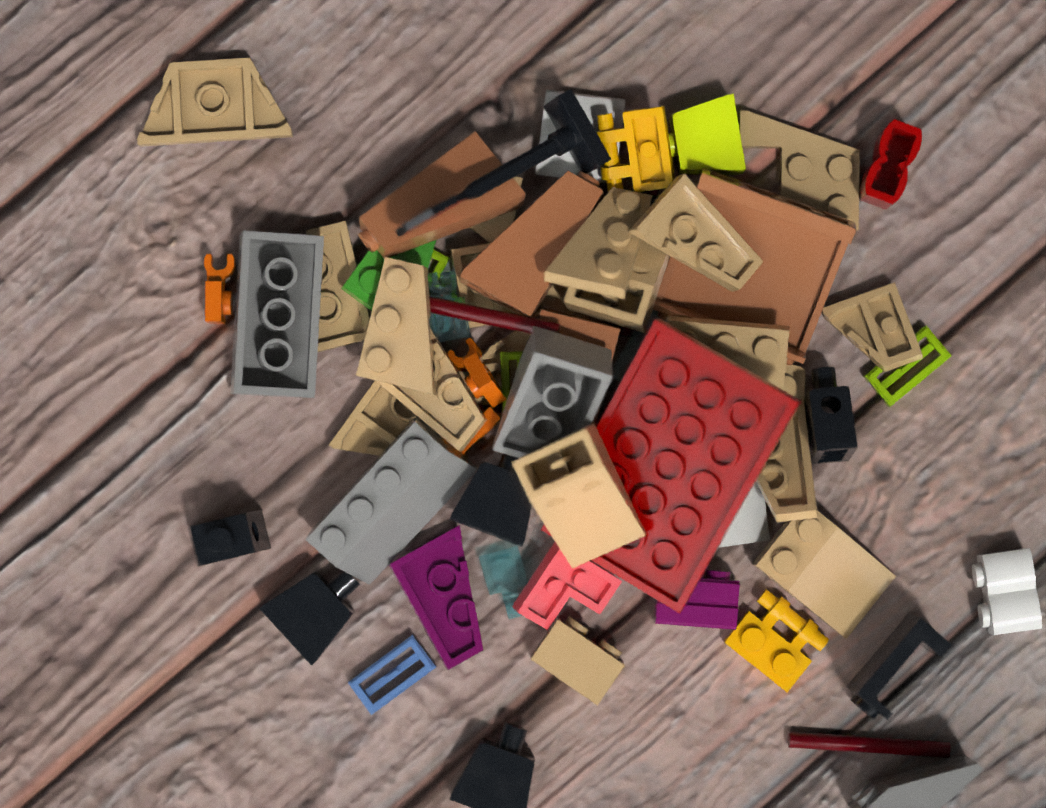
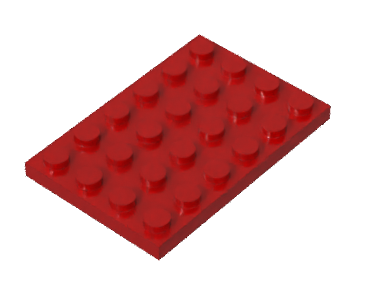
[541,318,801,614]

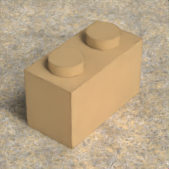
[530,616,625,706]

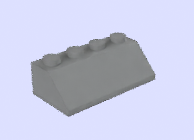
[230,230,324,398]
[305,416,478,585]

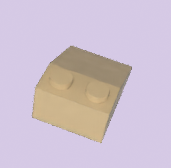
[752,511,896,639]

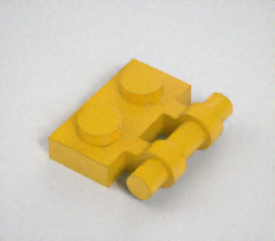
[596,105,675,192]
[723,589,829,693]

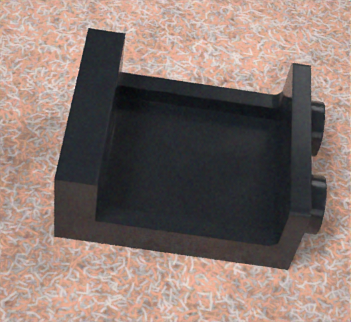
[846,614,952,720]

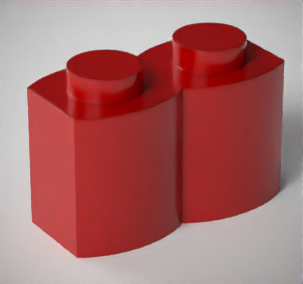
[859,119,922,210]

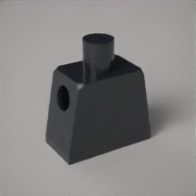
[804,367,858,464]
[449,453,532,547]
[188,510,271,567]
[260,570,361,666]
[450,722,535,808]

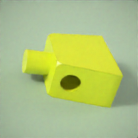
[668,94,746,175]

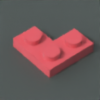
[512,542,622,630]

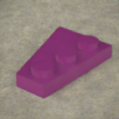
[389,525,483,670]

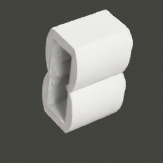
[972,548,1042,635]

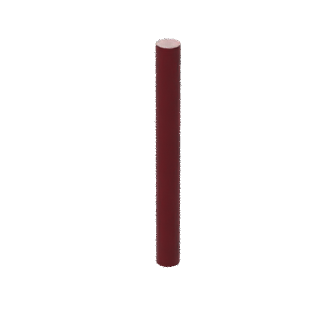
[429,296,561,334]
[788,732,951,758]

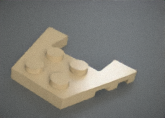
[739,110,860,231]

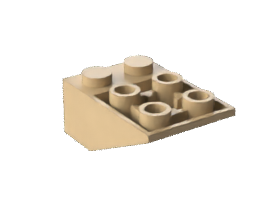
[564,196,670,333]
[512,423,646,568]

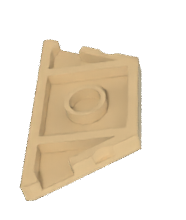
[137,58,293,147]
[329,381,417,456]

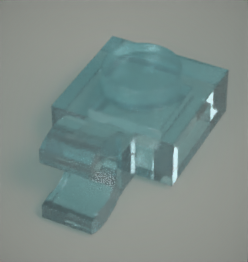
[428,270,471,342]
[479,546,528,619]

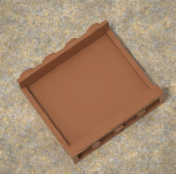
[653,167,856,365]

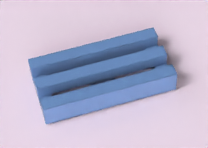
[348,635,437,715]

